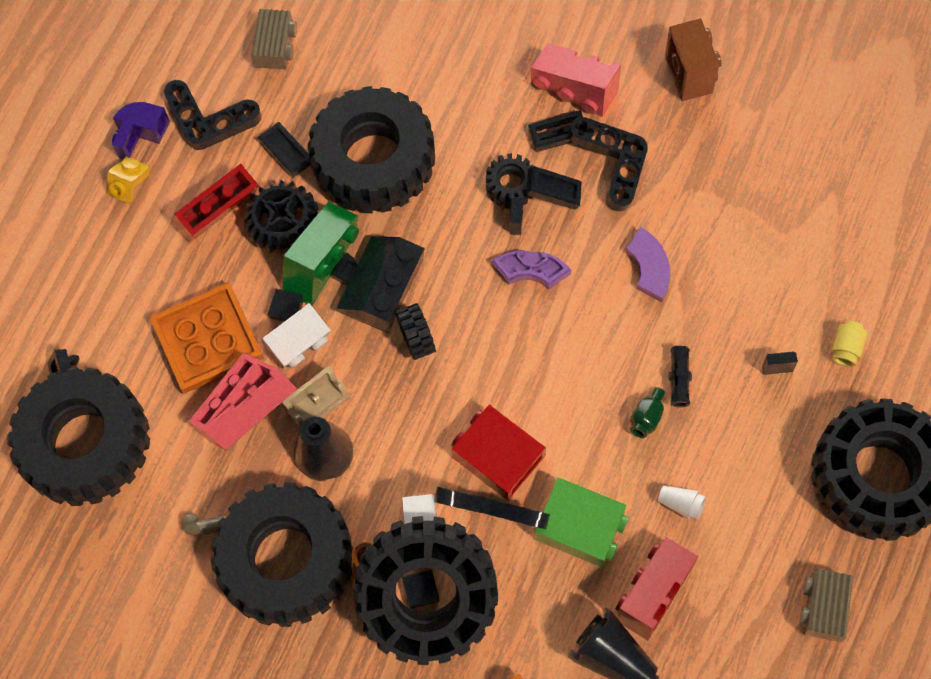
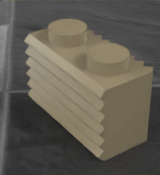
[251,9,297,69]
[799,569,853,642]

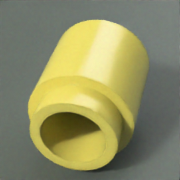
[831,321,868,367]

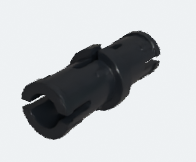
[668,346,692,408]

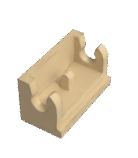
[282,366,350,428]

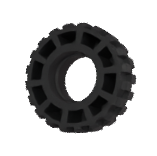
[308,86,436,214]
[7,368,150,506]
[811,398,931,541]
[211,482,353,627]
[353,516,498,665]

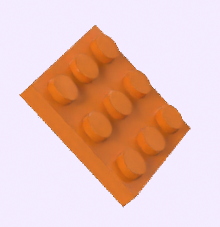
[150,282,264,394]

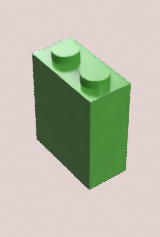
[534,477,629,568]

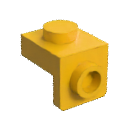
[107,157,150,204]

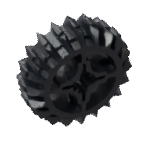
[243,180,319,255]

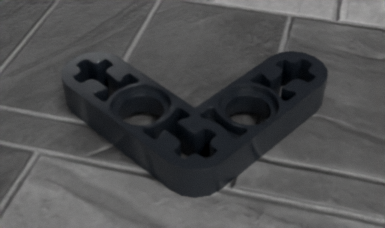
[164,80,262,150]
[568,117,648,212]
[434,487,550,529]

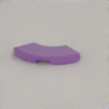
[626,227,670,302]
[491,250,572,290]

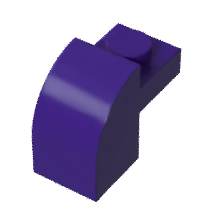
[112,102,170,159]

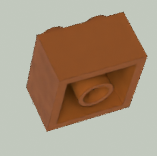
[665,18,722,101]

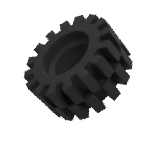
[486,153,533,209]
[395,303,436,360]

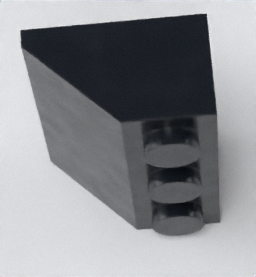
[336,236,425,333]

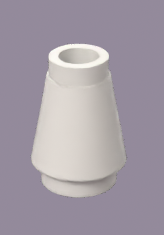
[658,485,706,520]

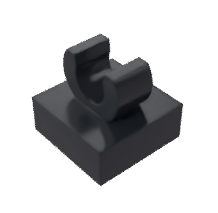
[47,349,83,375]

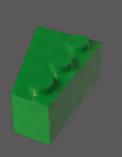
[283,201,359,306]

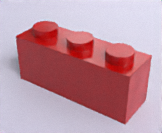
[172,163,259,243]

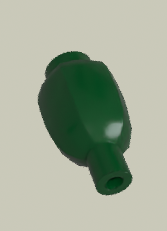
[630,387,665,438]

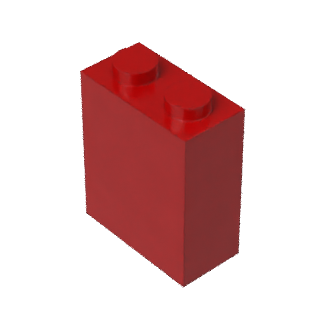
[451,404,546,501]

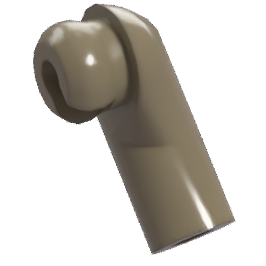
[182,514,225,535]

